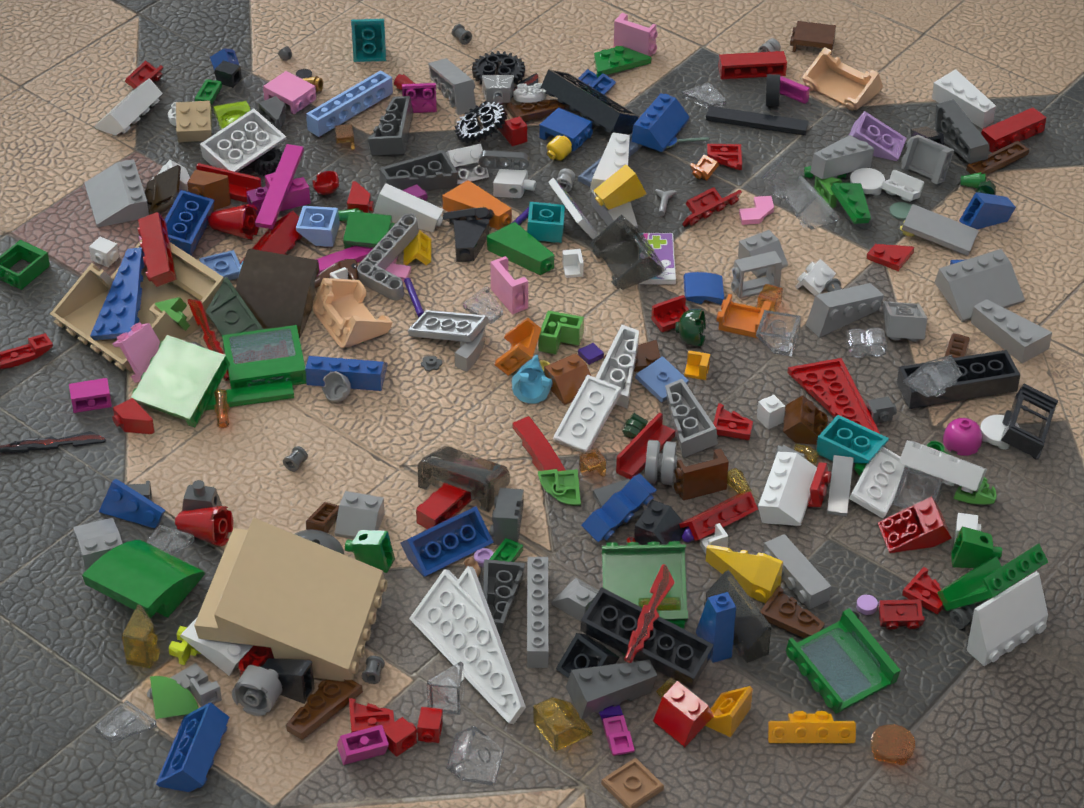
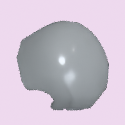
[322,371,351,403]

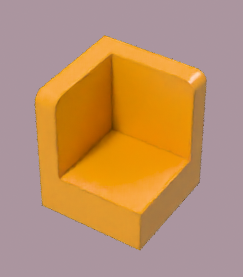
[684,351,710,380]

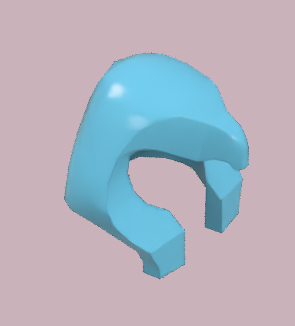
[512,355,553,403]

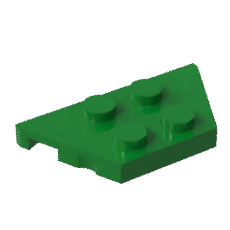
[594,46,652,77]

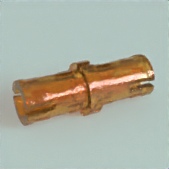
[214,389,230,428]

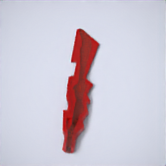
[188,299,230,381]
[624,564,675,663]

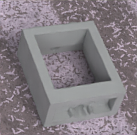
[731,251,782,299]

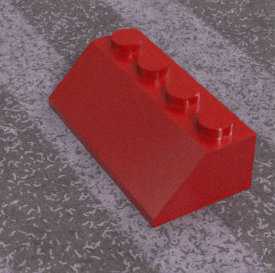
[240,211,302,264]

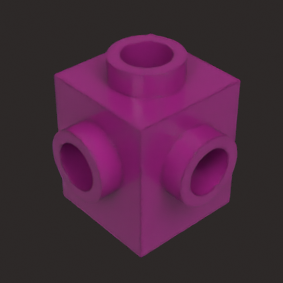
[246,186,268,215]

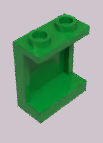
[343,211,395,249]

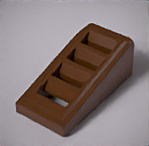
[943,333,970,360]
[306,502,339,533]

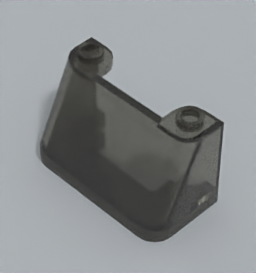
[590,214,666,290]
[417,446,510,512]

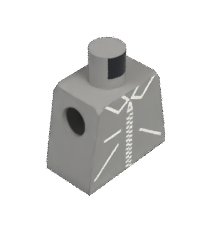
[482,75,514,104]

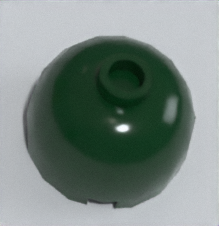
[676,309,706,346]

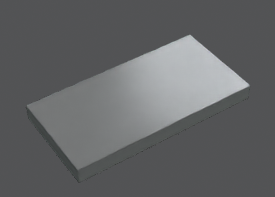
[902,204,979,256]
[408,310,489,342]

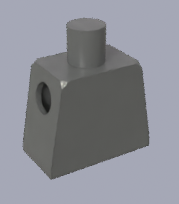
[182,480,222,511]

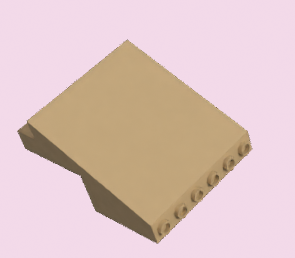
[50,239,224,373]
[194,517,387,682]

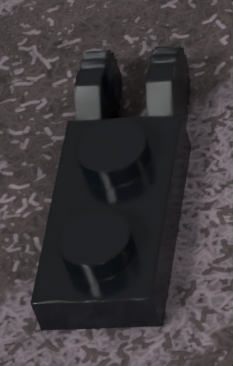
[443,207,494,225]

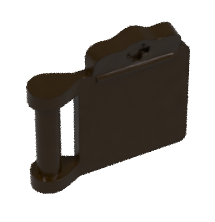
[144,165,181,215]

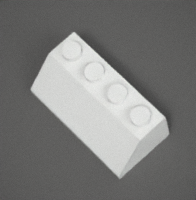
[94,78,163,136]
[758,452,817,526]

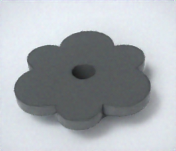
[421,356,442,371]

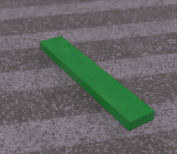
[205,381,294,411]

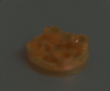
[871,724,915,765]

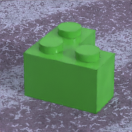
[538,311,584,354]

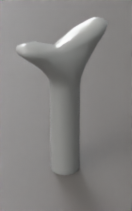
[655,189,677,216]

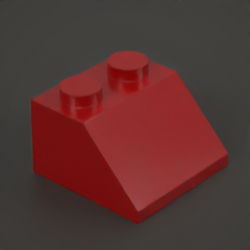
[653,681,714,748]

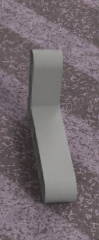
[357,214,419,301]

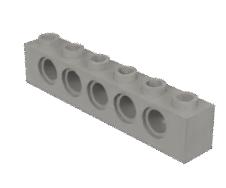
[527,557,549,668]

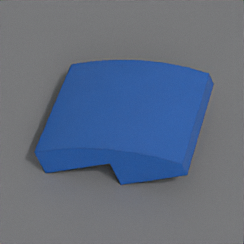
[578,69,616,95]
[683,272,724,305]

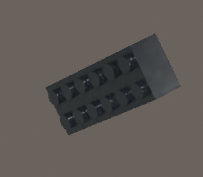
[541,69,639,134]
[897,350,1020,409]
[580,587,714,689]

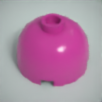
[943,418,983,456]

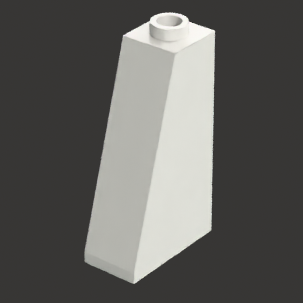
[373,183,443,232]

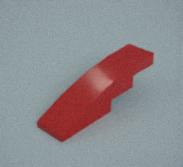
[512,416,566,471]

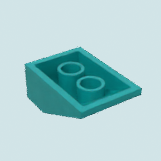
[351,19,386,62]
[816,415,889,464]

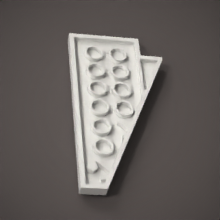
[409,566,526,724]

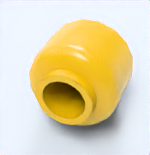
[547,136,572,161]

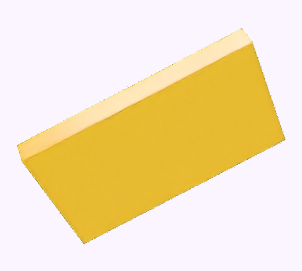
[403,230,431,266]

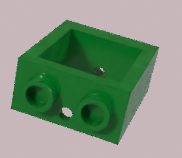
[0,240,50,290]

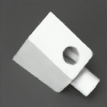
[493,169,536,198]

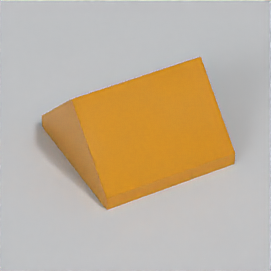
[705,686,753,738]

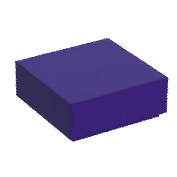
[578,343,604,365]

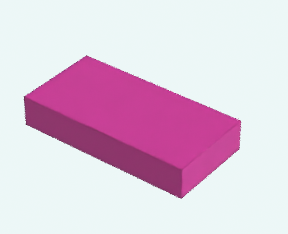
[780,76,810,104]

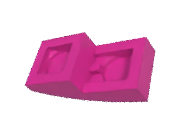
[602,715,635,756]

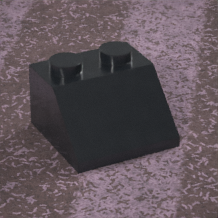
[634,500,687,545]
[556,633,620,678]

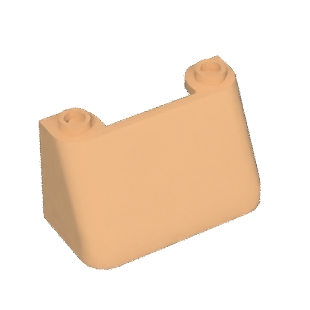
[802,47,883,111]
[312,278,393,348]

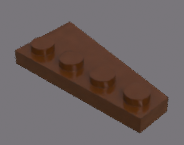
[286,679,363,740]

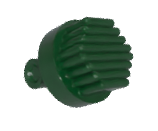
[976,180,996,195]
[622,413,648,439]

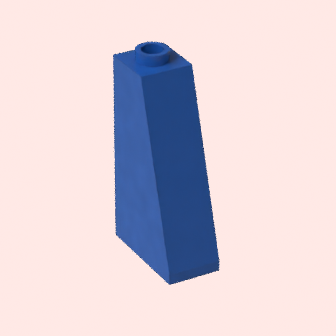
[696,592,736,663]

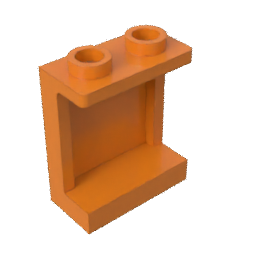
[716,294,772,339]
[494,318,542,376]

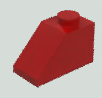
[498,116,527,147]
[347,181,374,213]
[112,398,155,434]

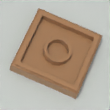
[601,758,664,808]

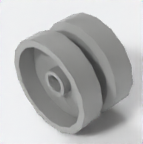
[645,440,677,485]

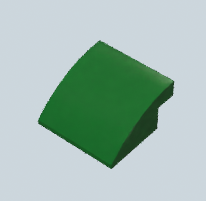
[82,540,205,618]

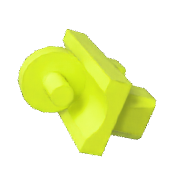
[169,626,201,665]

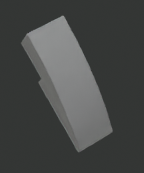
[455,327,485,372]
[827,455,853,516]

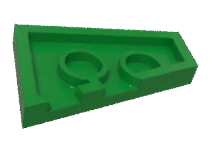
[830,183,871,224]

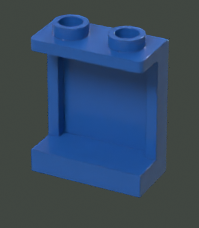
[539,107,593,151]

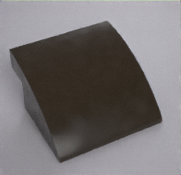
[235,249,320,338]

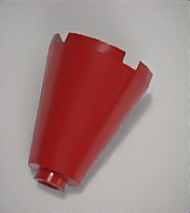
[208,204,259,240]
[175,506,234,546]

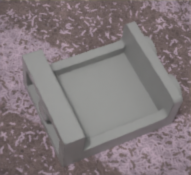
[901,135,954,184]

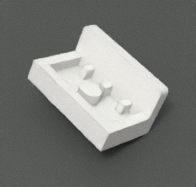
[881,170,924,202]
[795,259,836,296]

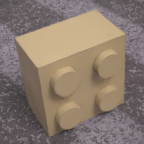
[176,101,212,142]

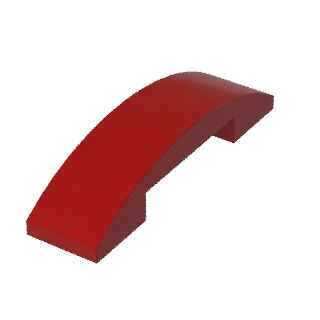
[0,333,53,369]

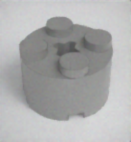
[232,665,282,716]

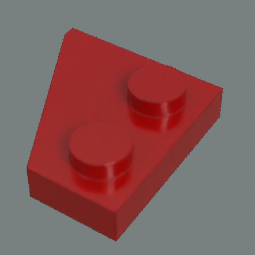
[707,144,742,170]
[866,244,915,272]
[713,403,753,440]
[902,567,944,614]
[349,698,394,733]

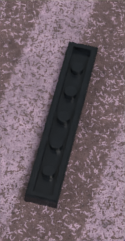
[706,106,809,135]

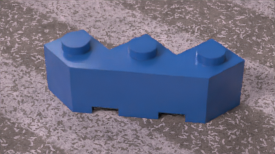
[581,474,657,542]

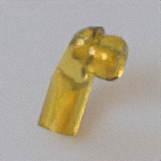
[794,444,819,463]

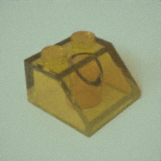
[122,605,160,669]
[533,697,593,752]

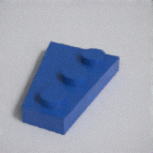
[99,479,166,528]

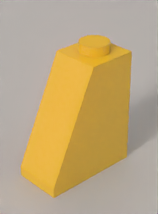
[593,164,647,210]

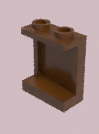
[790,21,836,55]
[674,449,729,501]

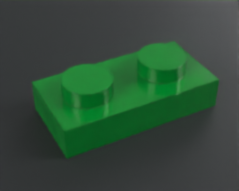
[195,79,222,105]
[489,538,523,562]

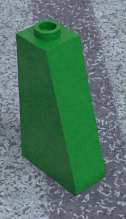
[487,222,555,275]

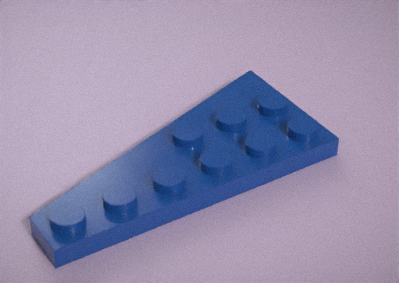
[90,247,145,340]

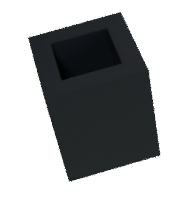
[214,60,242,88]

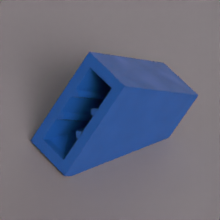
[959,192,1016,229]

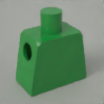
[951,526,1002,568]
[345,530,395,573]

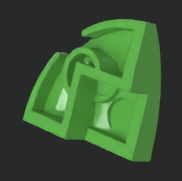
[538,469,581,506]
[953,477,997,504]
[150,676,199,719]

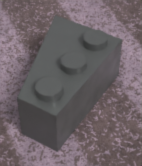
[490,488,524,546]

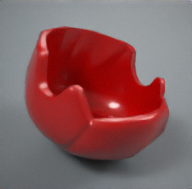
[313,171,339,195]

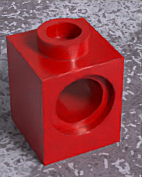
[417,707,443,743]
[384,717,417,757]

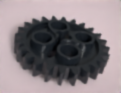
[472,51,525,85]
[454,102,507,144]

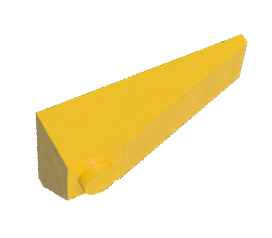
[705,545,783,603]

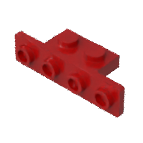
[682,187,742,227]

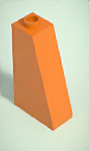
[442,180,512,230]

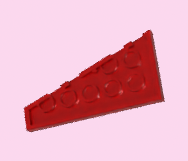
[787,358,880,434]

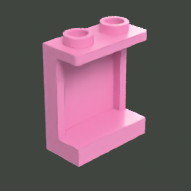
[614,13,658,56]
[263,71,316,114]
[490,256,528,315]
[113,322,160,383]

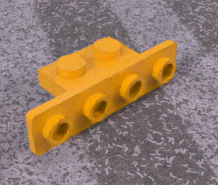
[768,711,856,743]

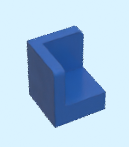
[210,48,239,71]

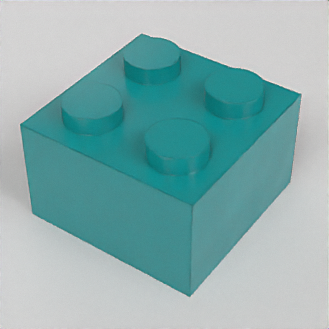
[527,202,565,243]

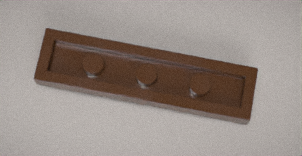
[966,141,1029,175]

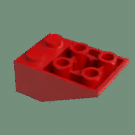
[877,496,952,553]

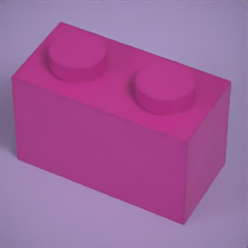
[69,378,112,413]
[337,725,389,765]

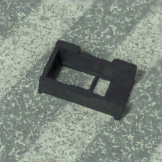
[1001,383,1059,460]

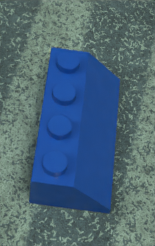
[632,93,690,152]
[165,190,214,256]
[305,356,388,391]
[400,506,494,577]
[156,702,230,792]

